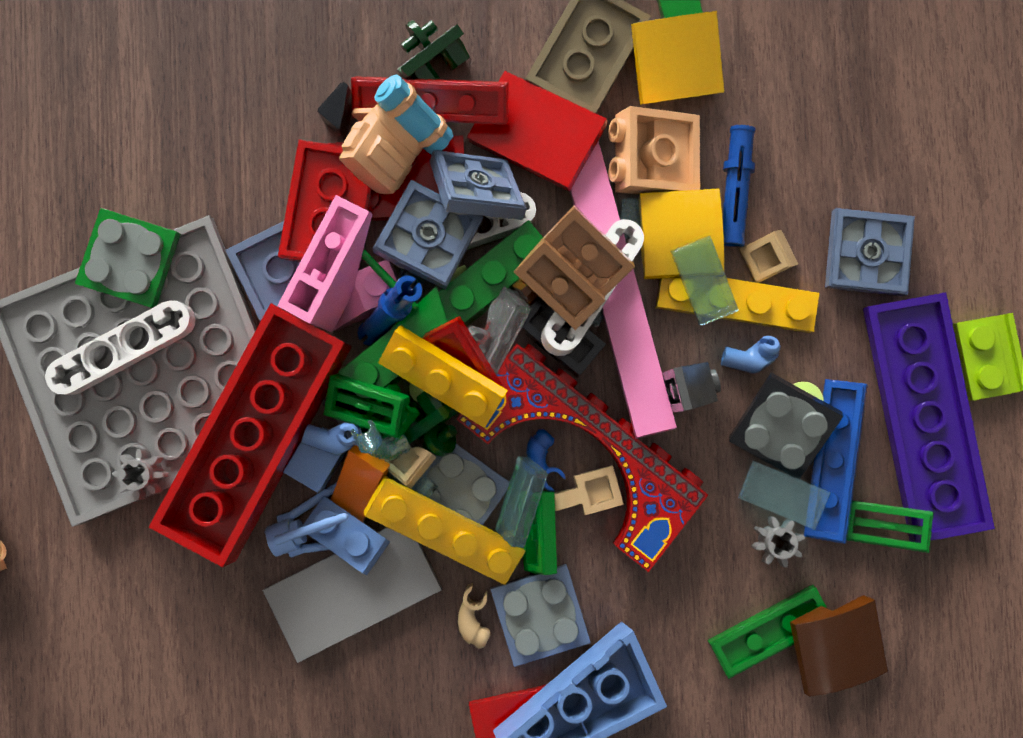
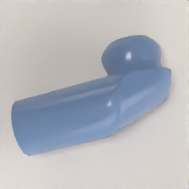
[721,336,781,373]
[301,422,362,455]

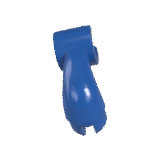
[526,429,566,492]

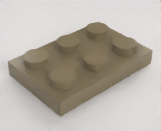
[525,0,651,114]

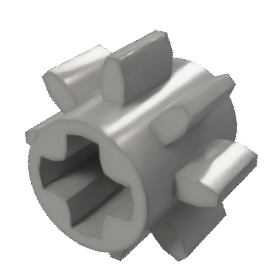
[112,448,170,500]
[751,516,805,568]

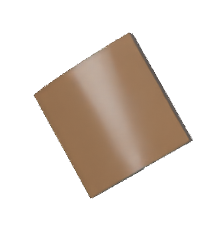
[514,205,635,330]

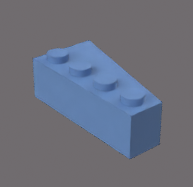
[493,622,667,738]

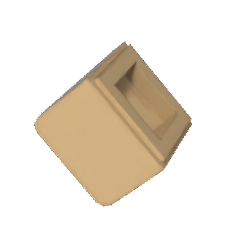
[740,230,798,283]

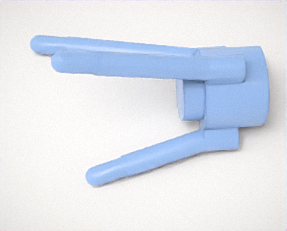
[265,482,349,558]

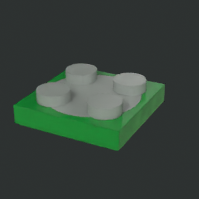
[75,208,181,308]

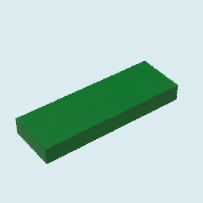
[707,585,827,679]

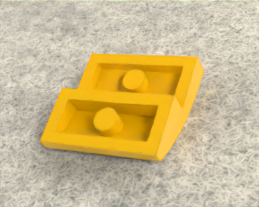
[631,11,724,105]
[638,189,724,279]

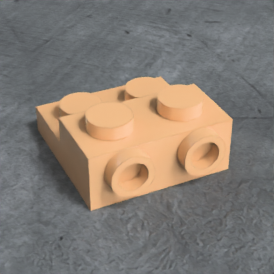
[608,106,700,195]

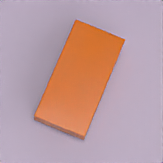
[331,444,390,522]

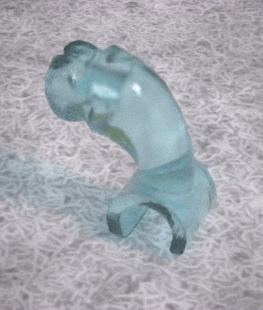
[351,420,411,460]

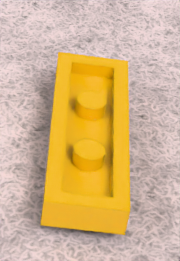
[378,325,508,428]

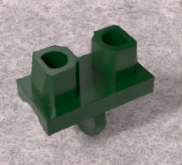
[397,20,470,80]
[396,391,459,457]

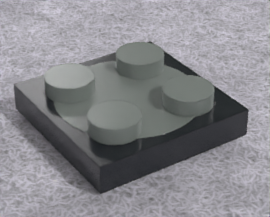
[729,373,844,480]

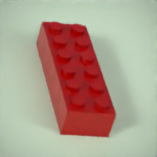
[149,303,352,567]

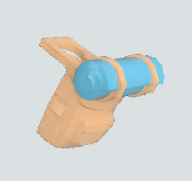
[339,75,453,194]

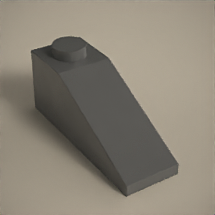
[662,362,721,412]

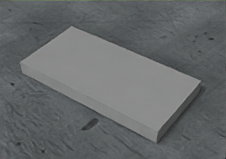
[262,527,442,663]

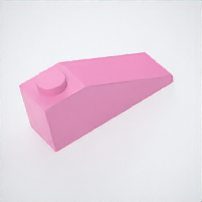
[277,195,372,332]

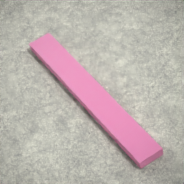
[570,141,677,439]

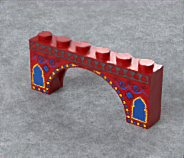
[456,343,708,572]

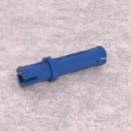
[722,125,756,247]
[357,276,422,346]

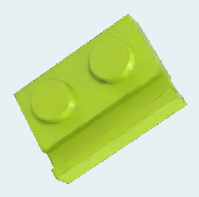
[953,313,1023,401]

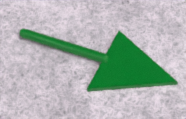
[361,250,448,338]

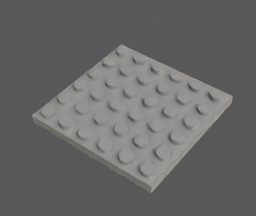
[0,215,257,527]

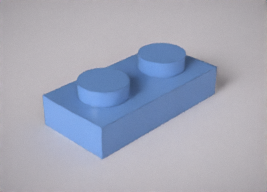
[302,496,390,575]

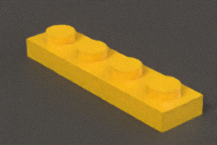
[655,275,819,333]
[364,476,525,585]

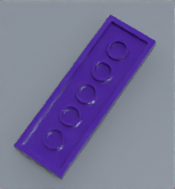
[863,292,995,543]

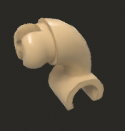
[458,583,490,649]

